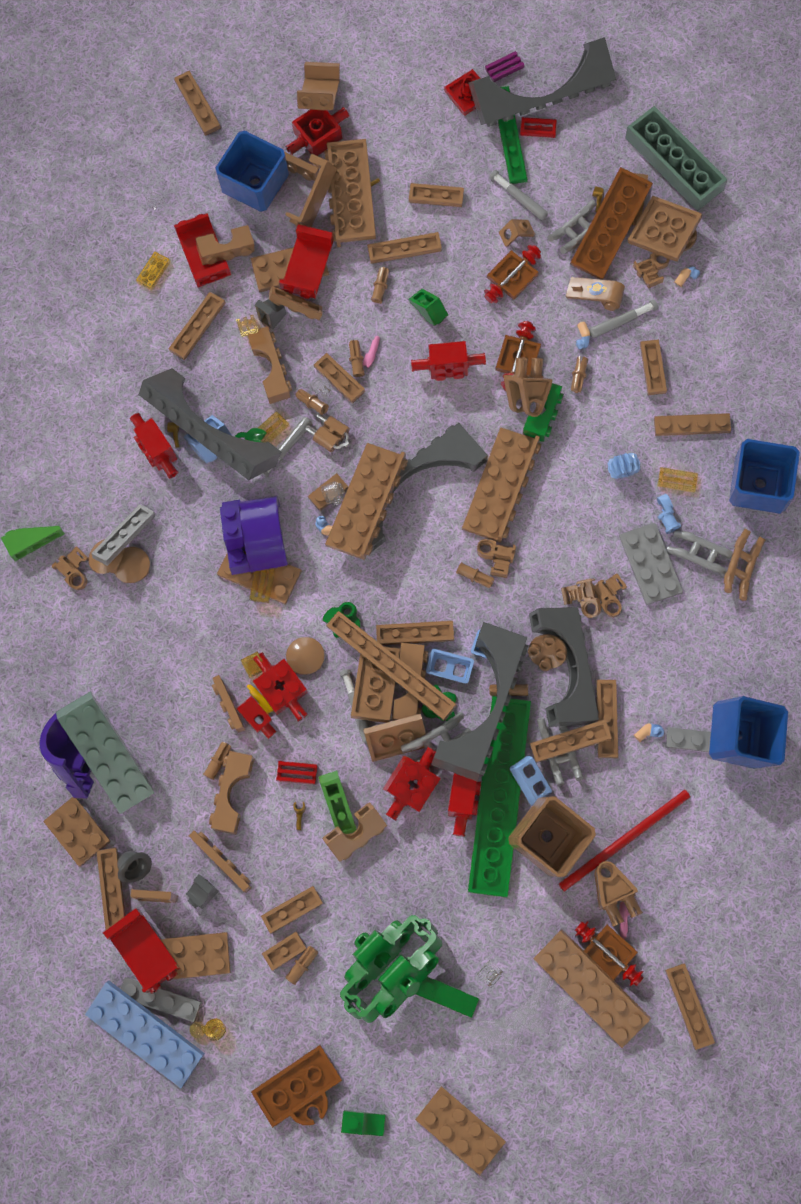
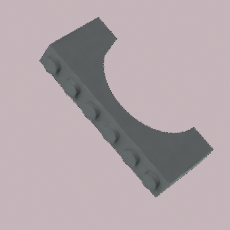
[529,607,599,727]

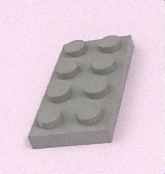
[619,523,683,605]

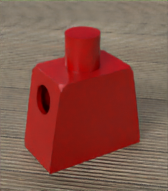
[236,696,277,739]

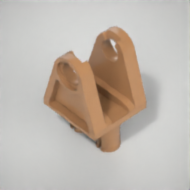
[504,357,553,417]
[594,861,643,927]

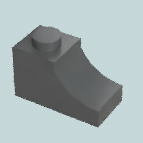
[255,299,286,330]
[186,874,219,909]

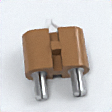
[305,413,350,452]

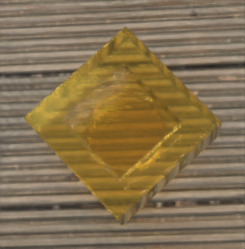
[241,651,262,678]

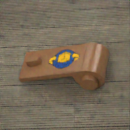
[566,277,625,311]

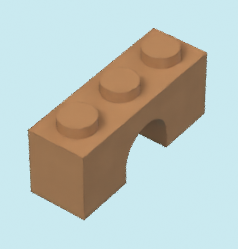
[196,225,255,265]
[322,802,388,862]

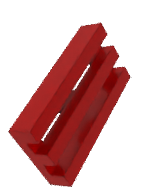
[520,117,557,138]
[276,761,318,785]

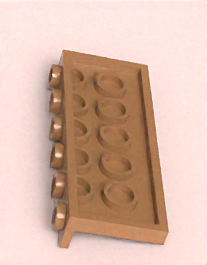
[324,139,376,247]
[462,427,542,543]
[325,443,408,560]

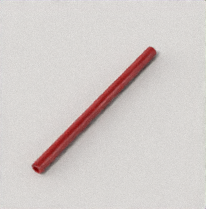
[558,789,691,892]

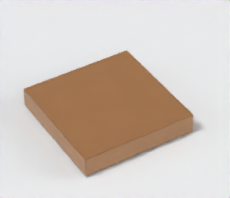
[130,889,178,903]

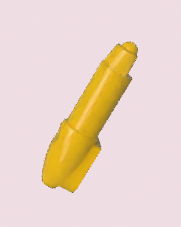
[247,684,273,714]

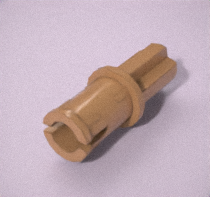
[371,267,390,304]
[349,340,365,377]
[571,356,588,393]
[296,389,329,415]
[456,562,494,588]
[489,684,528,696]
[203,742,231,780]
[285,946,318,985]

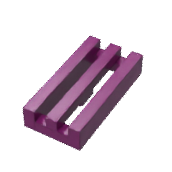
[485,51,524,82]

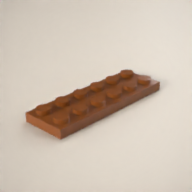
[570,167,653,280]

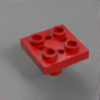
[444,69,481,116]

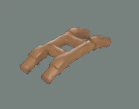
[724,528,766,601]

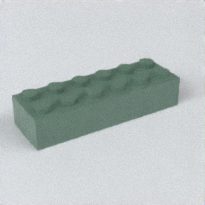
[625,106,727,211]
[56,691,154,814]

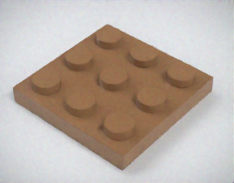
[628,195,702,262]

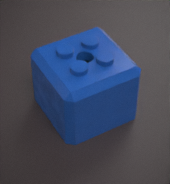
[215,130,289,212]
[729,439,800,514]
[709,696,788,769]

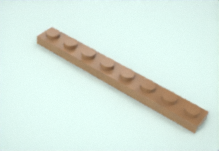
[326,611,457,721]

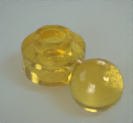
[189,1018,226,1041]

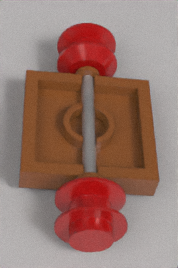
[484,245,541,303]
[495,321,541,391]
[574,921,644,987]

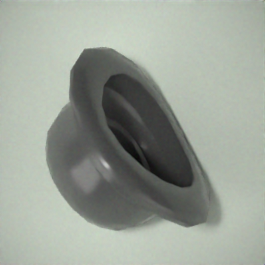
[117,851,152,883]

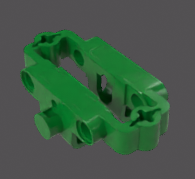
[340,915,442,1023]

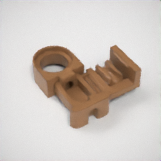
[633,253,670,288]
[477,539,516,578]
[52,546,89,590]
[593,573,627,617]
[561,578,601,618]

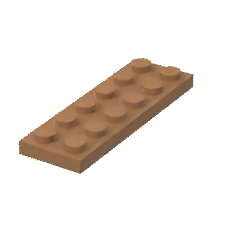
[533,929,651,1048]

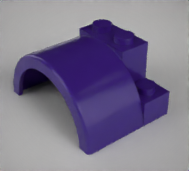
[220,496,288,575]
[39,713,94,799]

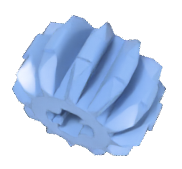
[607,453,641,479]

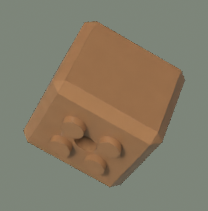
[509,796,596,877]

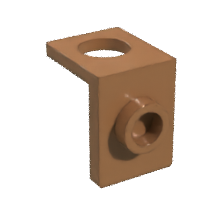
[499,219,535,247]

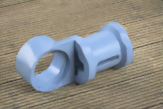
[657,494,681,534]

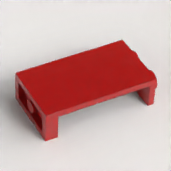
[174,213,231,288]
[279,224,334,299]
[103,908,181,994]

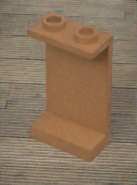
[297,62,340,110]
[285,154,337,227]

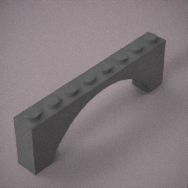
[469,37,617,127]
[138,368,282,481]
[371,423,488,553]
[432,622,529,781]

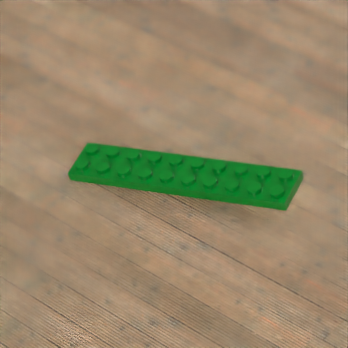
[468,696,531,898]

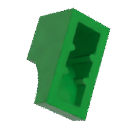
[408,289,448,326]
[341,1110,386,1136]

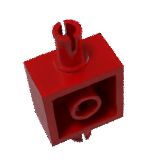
[285,107,349,156]
[411,341,486,381]
[130,413,179,479]
[253,652,308,722]
[383,747,441,821]
[448,773,481,837]

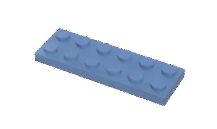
[85,981,205,1088]

